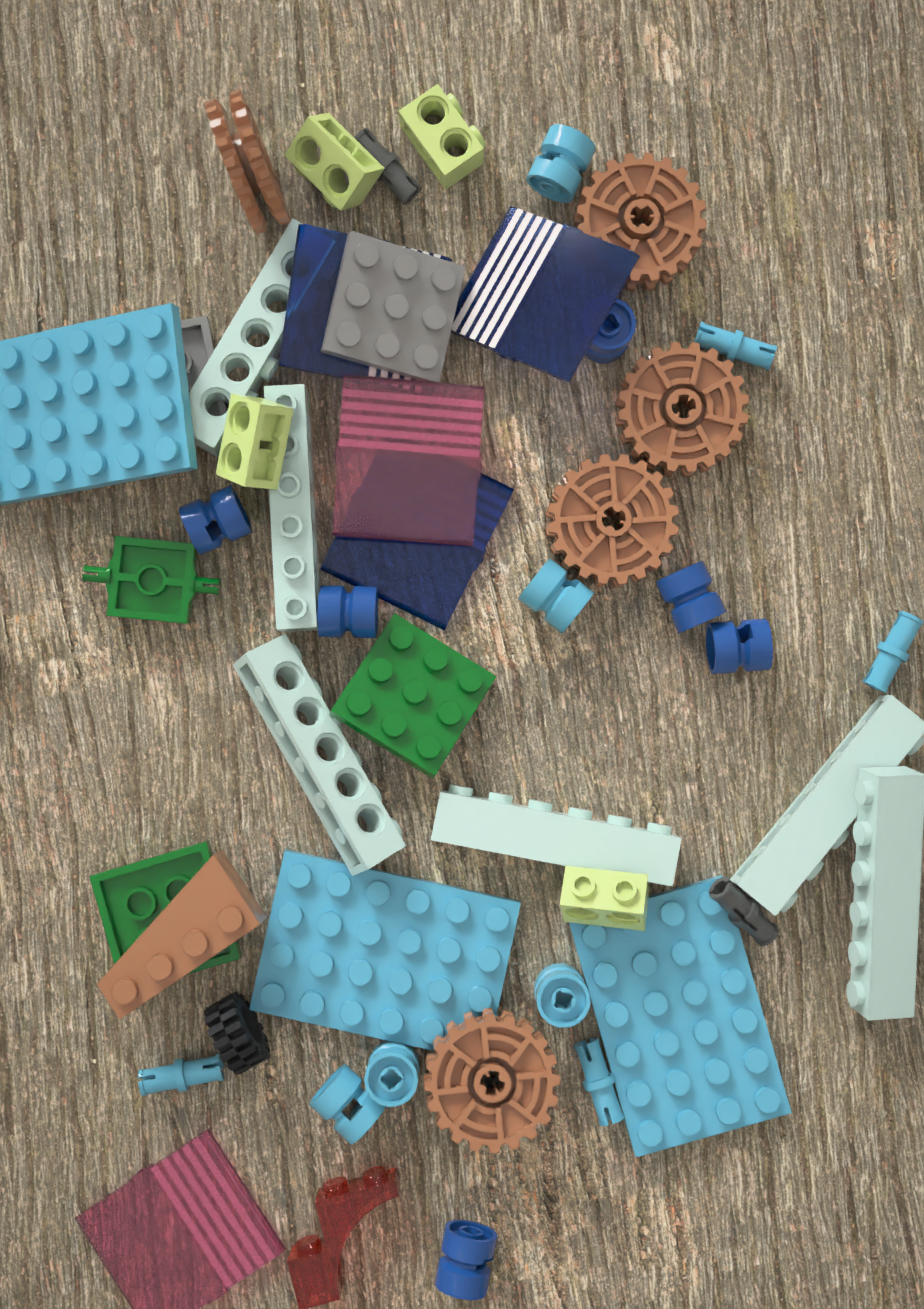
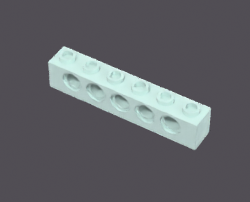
[189,218,338,457]
[264,384,320,632]
[233,633,406,876]

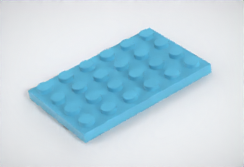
[0,303,198,506]
[249,849,521,1051]
[569,875,792,1157]

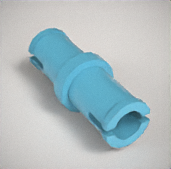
[694,321,777,371]
[862,611,924,693]
[574,1037,625,1126]
[138,1054,224,1096]

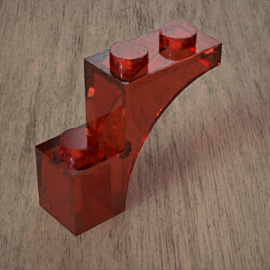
[287,1166,401,1309]

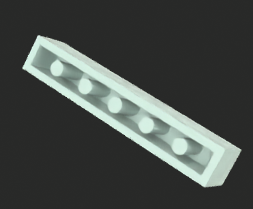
[730,695,924,916]
[846,766,924,1021]
[431,784,682,887]

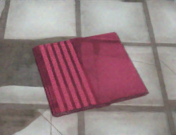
[332,374,484,546]
[74,1129,286,1309]

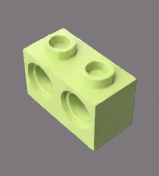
[398,84,486,190]
[285,113,385,211]
[215,393,294,490]
[560,866,649,931]

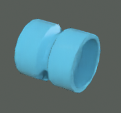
[526,124,596,203]
[518,558,594,634]
[534,963,590,1028]
[364,1040,420,1107]
[309,1064,386,1145]

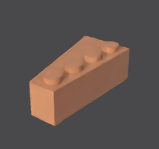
[97,850,267,1019]

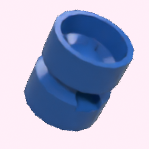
[579,297,636,364]
[179,485,253,555]
[655,561,727,634]
[317,585,378,638]
[706,618,773,674]
[435,1220,497,1300]

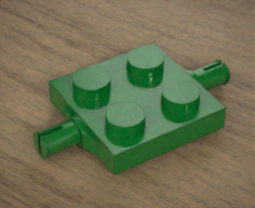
[82,536,221,624]

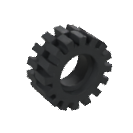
[204,991,270,1075]

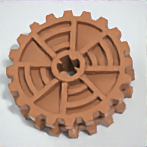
[205,89,291,234]
[573,152,707,292]
[615,342,749,477]
[545,454,679,588]
[423,1008,560,1154]

